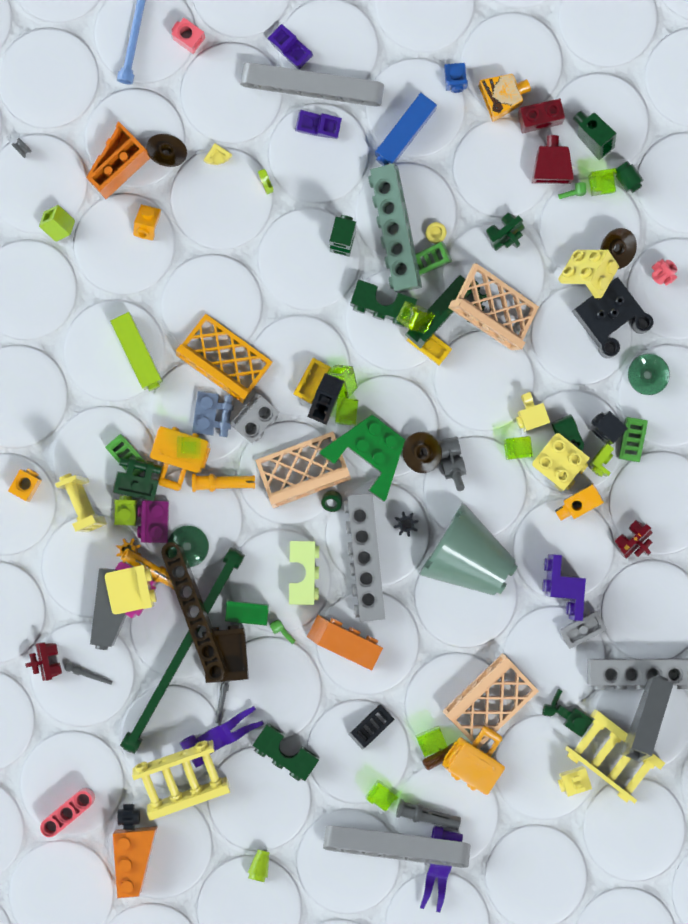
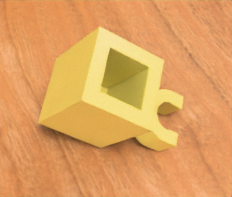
[516,392,550,432]
[557,766,592,797]

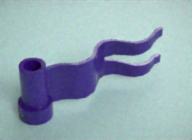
[180,706,264,768]
[420,825,463,913]

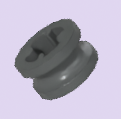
[11,138,32,158]

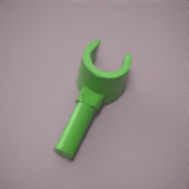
[558,182,586,199]
[270,620,296,644]

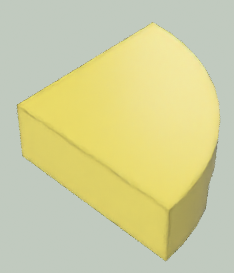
[203,143,232,165]

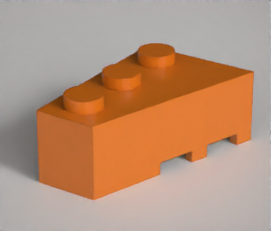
[86,121,150,199]
[307,615,383,671]
[113,826,158,898]

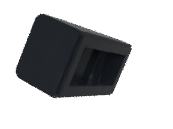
[348,704,395,750]

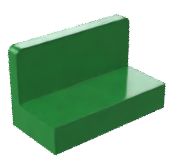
[225,600,269,626]

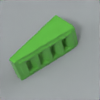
[416,242,452,275]
[619,417,648,462]
[105,434,147,476]

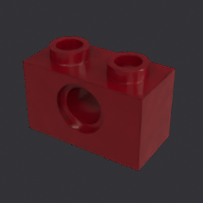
[518,98,565,134]

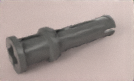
[396,798,461,831]

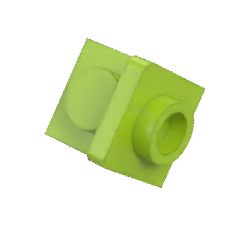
[589,444,614,477]
[114,496,137,526]

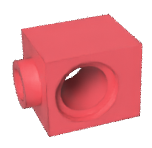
[172,18,205,54]

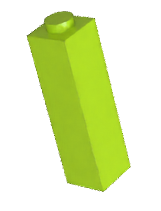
[110,312,163,391]

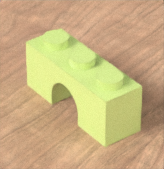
[289,541,319,605]

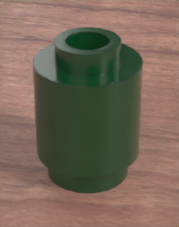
[614,161,644,193]

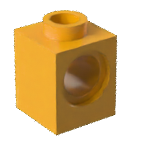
[8,468,42,502]

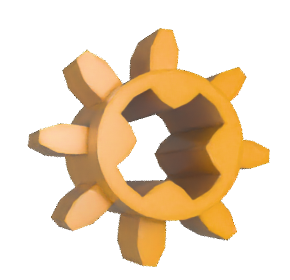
[116,538,142,563]

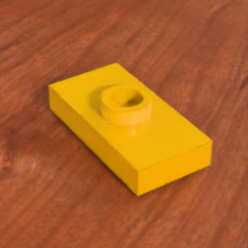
[293,358,331,404]

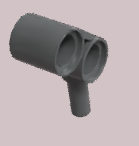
[439,436,466,491]

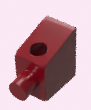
[532,135,574,184]

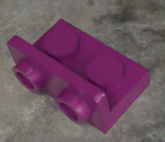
[137,501,169,543]

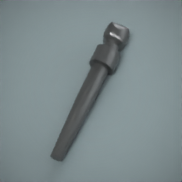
[64,663,113,685]
[215,681,230,724]

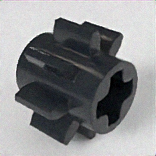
[393,511,419,537]
[117,804,140,830]

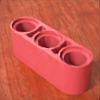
[40,788,95,837]

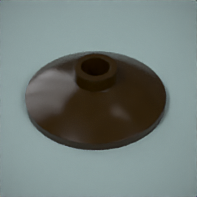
[146,134,187,167]
[600,228,637,269]
[402,432,442,473]

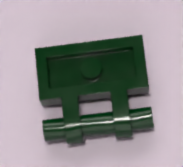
[112,457,162,501]

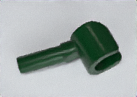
[542,689,563,717]

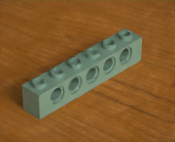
[368,163,422,293]

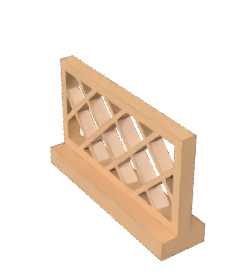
[448,263,539,350]
[255,431,351,509]
[443,653,539,748]

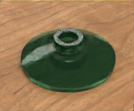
[628,354,670,395]
[168,526,209,567]

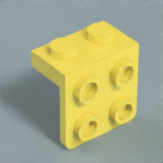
[558,250,619,298]
[532,433,590,491]
[105,565,157,614]

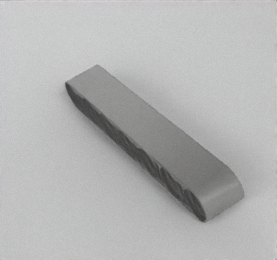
[240,63,384,106]
[323,826,471,868]

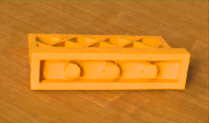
[176,314,273,404]

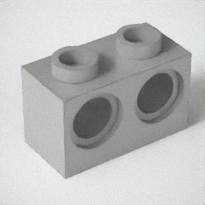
[230,393,279,443]

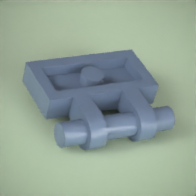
[192,391,234,438]

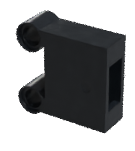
[572,277,654,359]

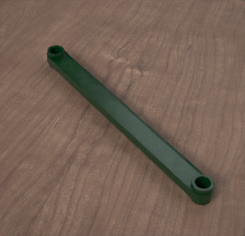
[120,547,245,754]

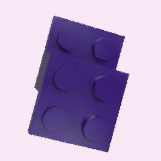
[542,554,586,621]

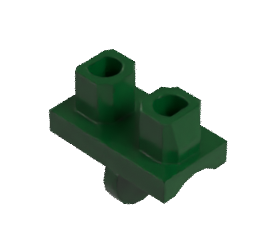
[486,212,525,251]

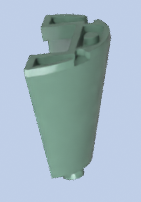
[419,503,518,595]

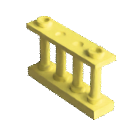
[55,473,107,532]
[565,709,665,804]
[132,740,230,821]

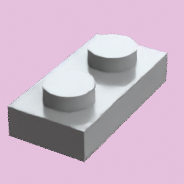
[559,611,607,649]

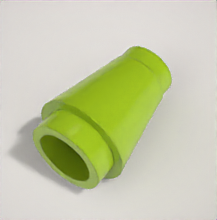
[247,850,270,882]

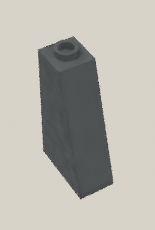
[90,568,127,650]
[621,675,674,762]

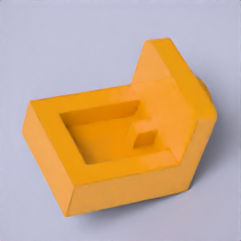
[133,204,161,240]

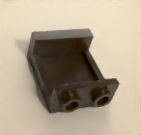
[202,625,249,683]

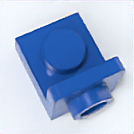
[444,63,468,93]

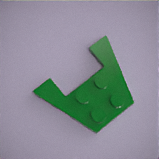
[319,415,405,502]

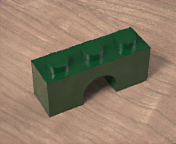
[329,215,356,257]
[350,279,418,327]
[252,722,319,781]

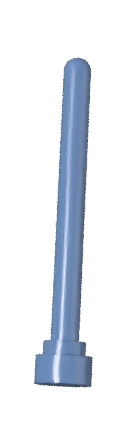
[117,0,146,85]

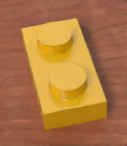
[406,335,452,366]

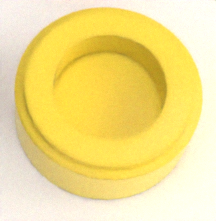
[425,222,446,244]

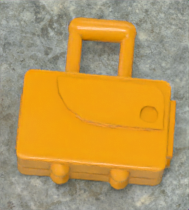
[150,426,211,491]
[442,726,505,795]

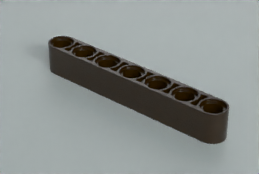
[161,542,228,681]

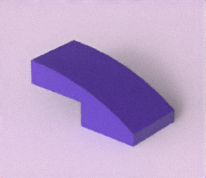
[267,24,313,70]
[295,110,342,139]

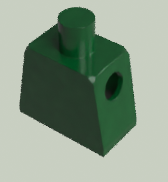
[573,110,617,160]

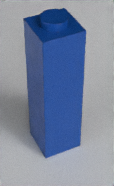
[375,93,437,166]

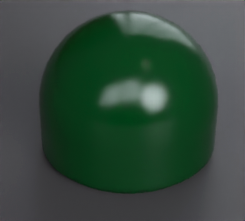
[321,490,343,512]

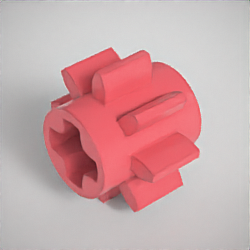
[651,259,677,286]

